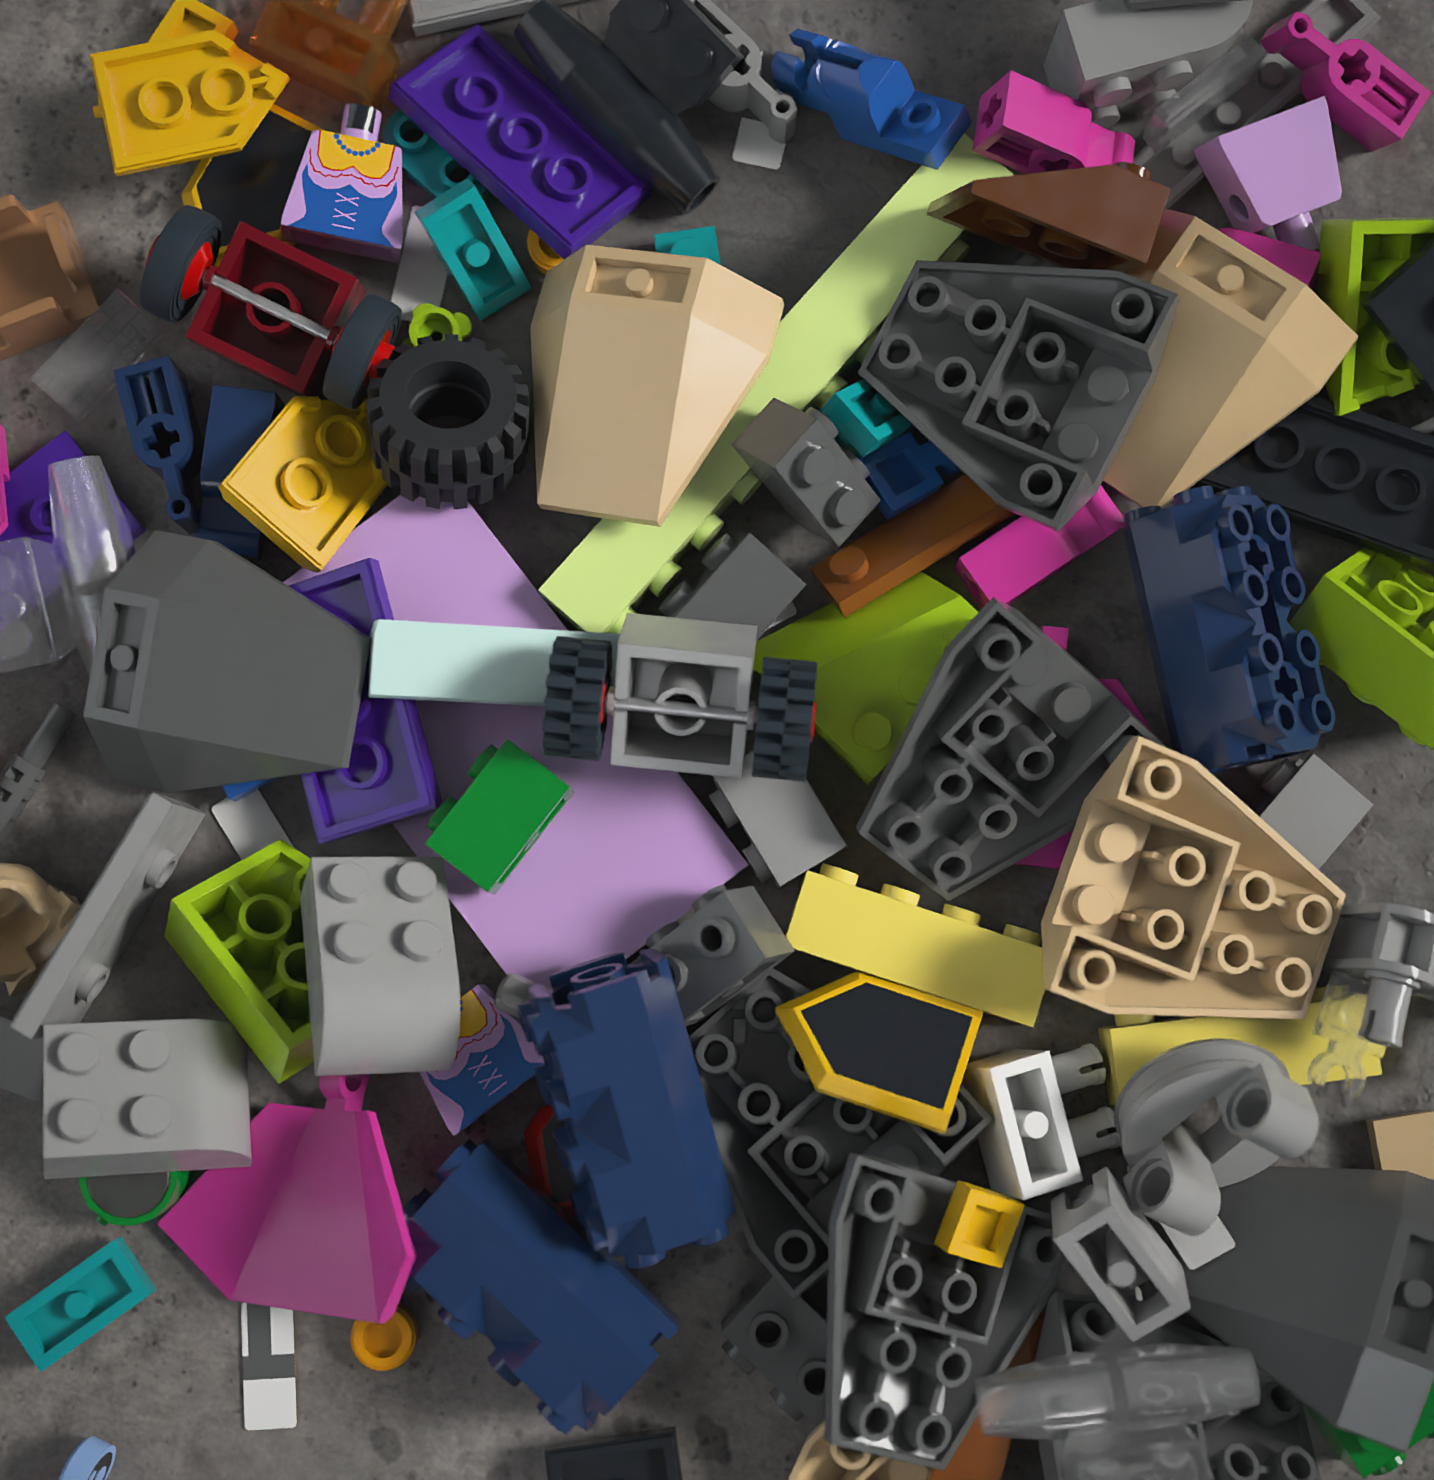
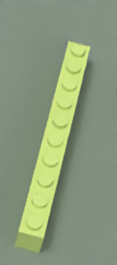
[538,133,1014,634]

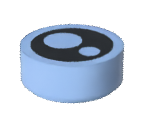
[58,1436,116,1480]

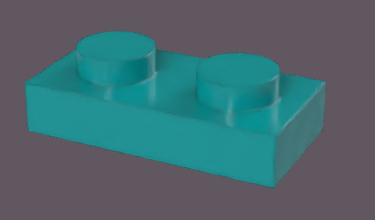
[4,1236,157,1373]

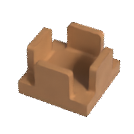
[0,195,107,361]

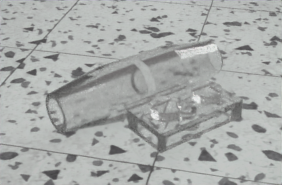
[0,455,136,677]
[975,1343,1260,1480]

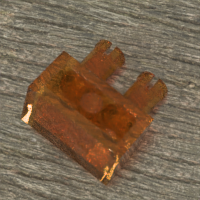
[248,0,408,111]

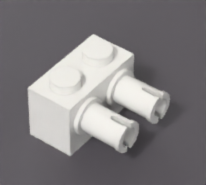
[962,1043,1121,1200]

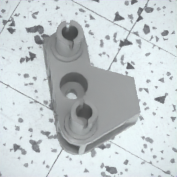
[1321,902,1434,1048]

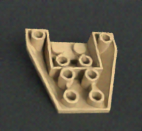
[1102,208,1358,509]
[531,245,785,527]
[1041,736,1346,1019]

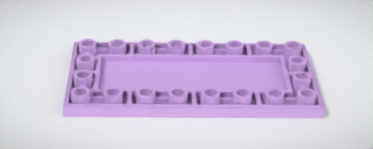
[283,495,749,988]

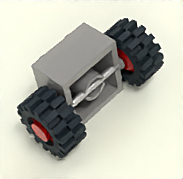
[542,613,817,782]

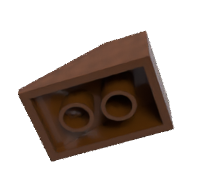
[926,162,1171,272]

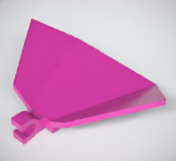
[157,1074,415,1323]

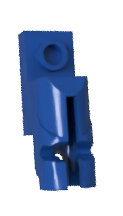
[771,28,972,170]

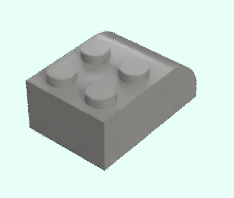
[1043,0,1253,129]
[300,857,460,1076]
[43,1019,252,1179]

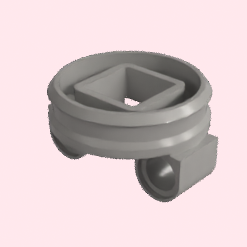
[1114,1038,1319,1236]

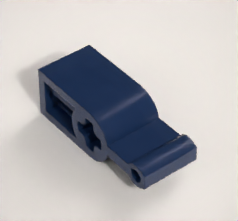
[113,355,204,534]
[195,385,285,560]

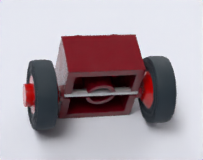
[140,205,402,410]

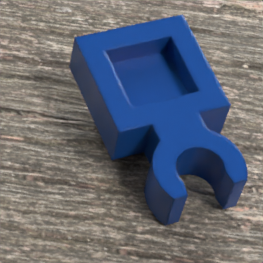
[860,432,960,521]

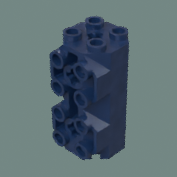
[1123,486,1335,774]
[516,948,736,1268]
[402,1139,680,1434]

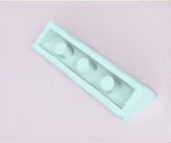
[369,619,620,706]

